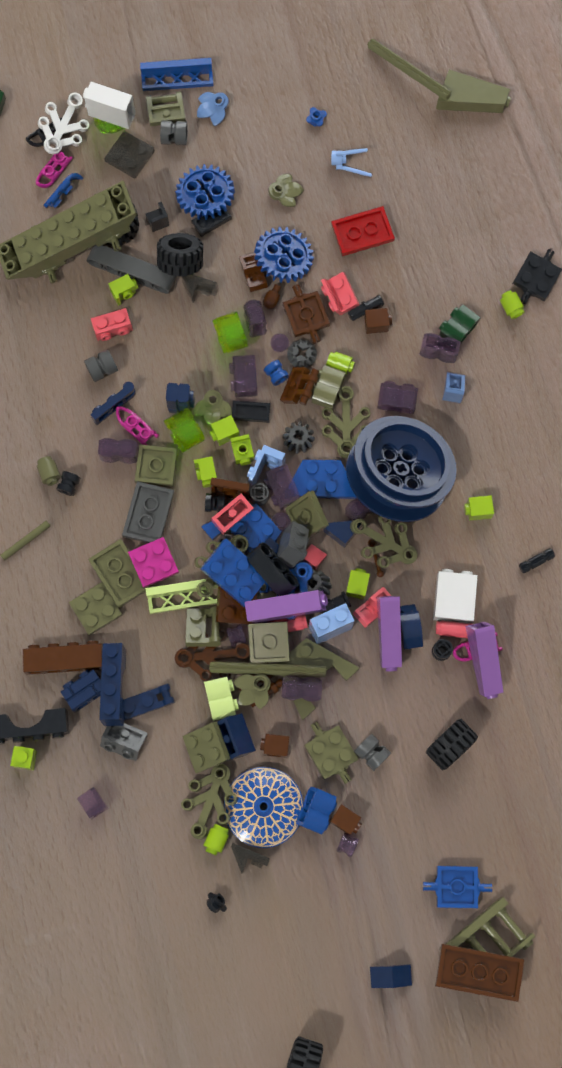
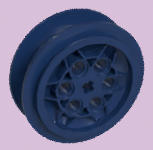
[346,416,457,522]

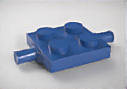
[423,866,492,908]

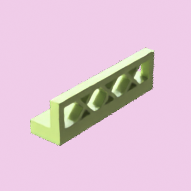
[145,579,218,614]

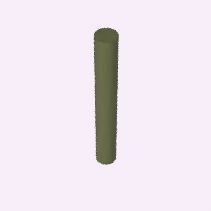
[0,520,51,561]

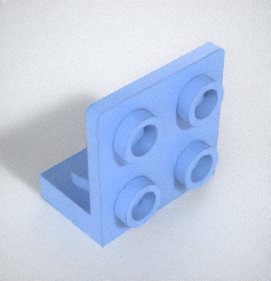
[247,445,286,489]

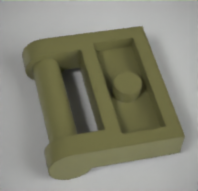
[146,91,186,127]
[185,607,221,647]

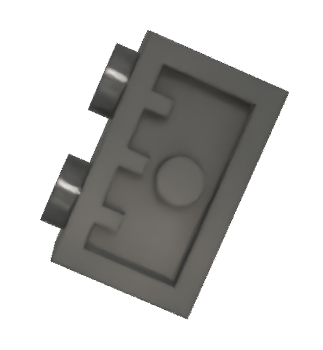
[100,723,148,761]

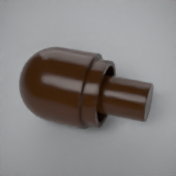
[263,284,281,309]

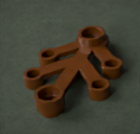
[175,629,250,681]

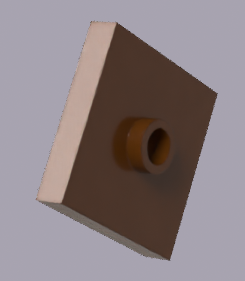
[210,477,250,501]

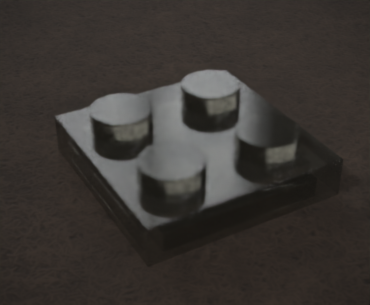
[104,131,155,179]

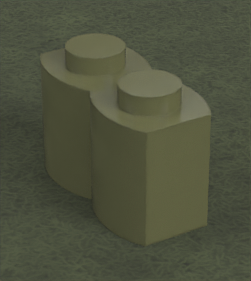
[311,365,346,410]

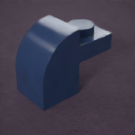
[400,604,423,650]

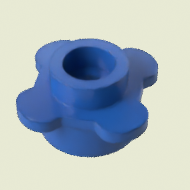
[306,107,327,127]

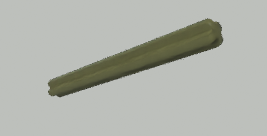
[367,39,451,100]
[209,661,326,677]

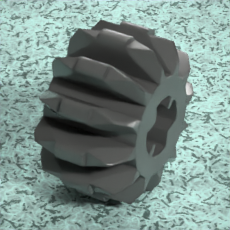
[283,421,315,454]
[298,570,332,595]

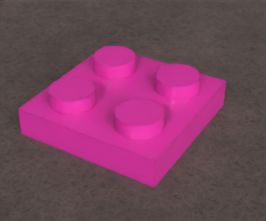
[128,537,179,588]

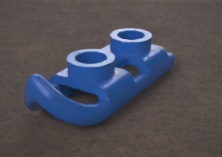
[43,173,83,208]

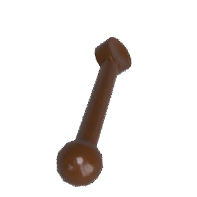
[368,539,384,577]

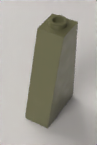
[436,69,511,113]

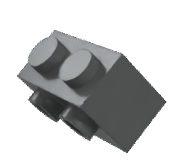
[277,521,309,569]

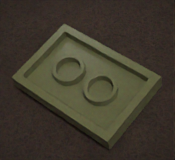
[88,539,151,608]

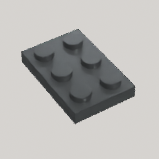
[122,481,174,543]

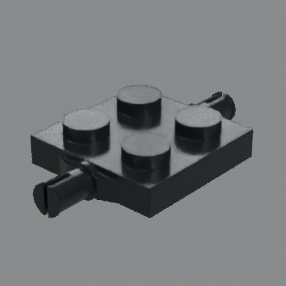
[512,249,562,304]

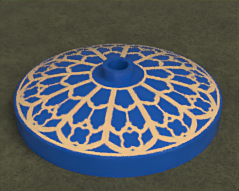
[224,767,303,848]

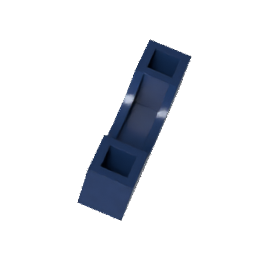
[99,643,126,726]

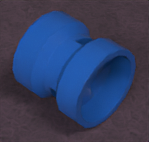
[264,360,289,386]

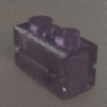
[229,355,258,398]

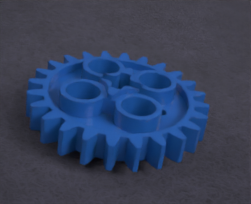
[176,164,235,220]
[254,227,314,283]

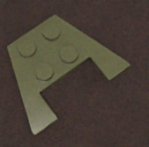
[278,638,359,720]

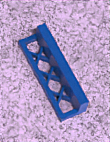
[140,58,213,91]

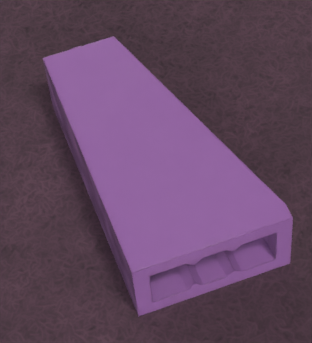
[245,590,328,623]
[377,596,402,671]
[465,622,503,699]

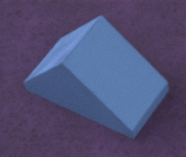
[442,372,465,403]

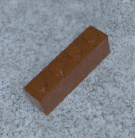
[23,641,103,675]

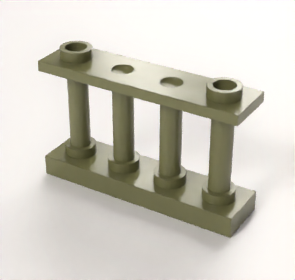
[439,897,536,957]

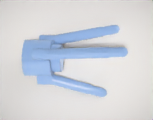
[331,148,372,177]

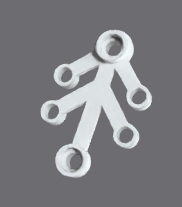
[38,93,89,155]

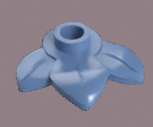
[197,92,229,126]

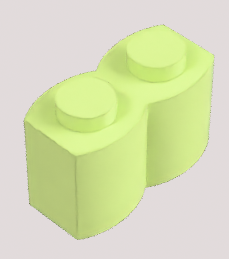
[204,676,239,721]

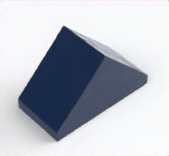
[323,520,362,548]
[370,964,412,988]

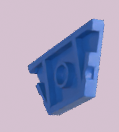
[285,460,358,499]

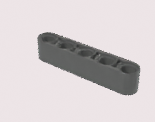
[86,245,176,294]

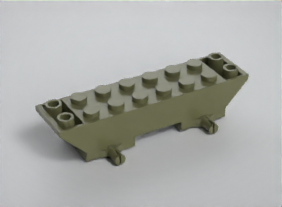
[0,181,137,283]

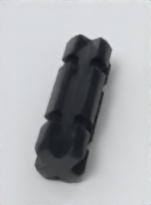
[519,548,555,573]

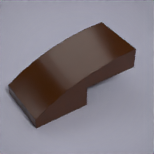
[239,252,268,292]

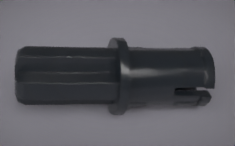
[348,295,384,321]

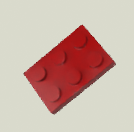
[331,206,395,256]

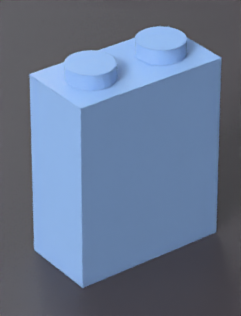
[309,603,354,644]

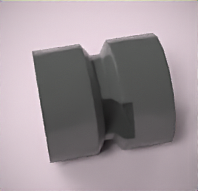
[160,120,188,145]
[84,349,118,382]
[354,733,391,771]

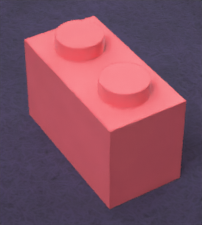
[211,493,254,535]

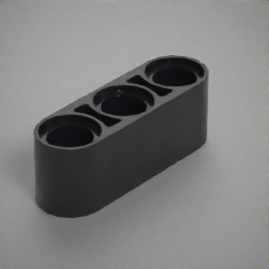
[247,542,299,596]

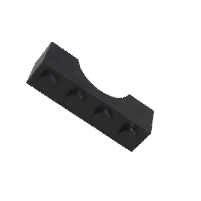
[0,708,69,744]

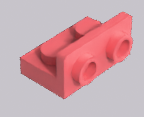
[321,272,360,315]
[90,308,133,341]

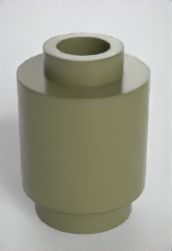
[37,456,61,486]

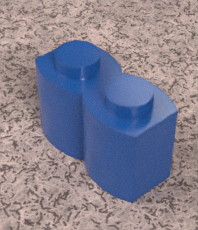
[296,787,337,834]

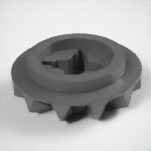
[287,339,317,367]

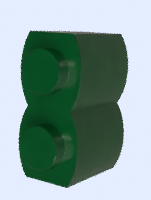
[439,304,480,349]

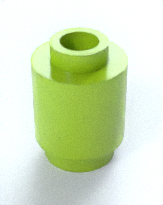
[500,290,525,319]
[326,352,355,375]
[203,824,229,856]

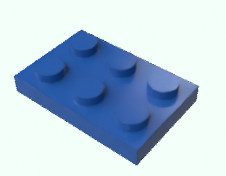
[200,539,265,607]

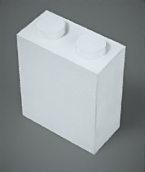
[83,82,136,129]
[433,569,477,623]

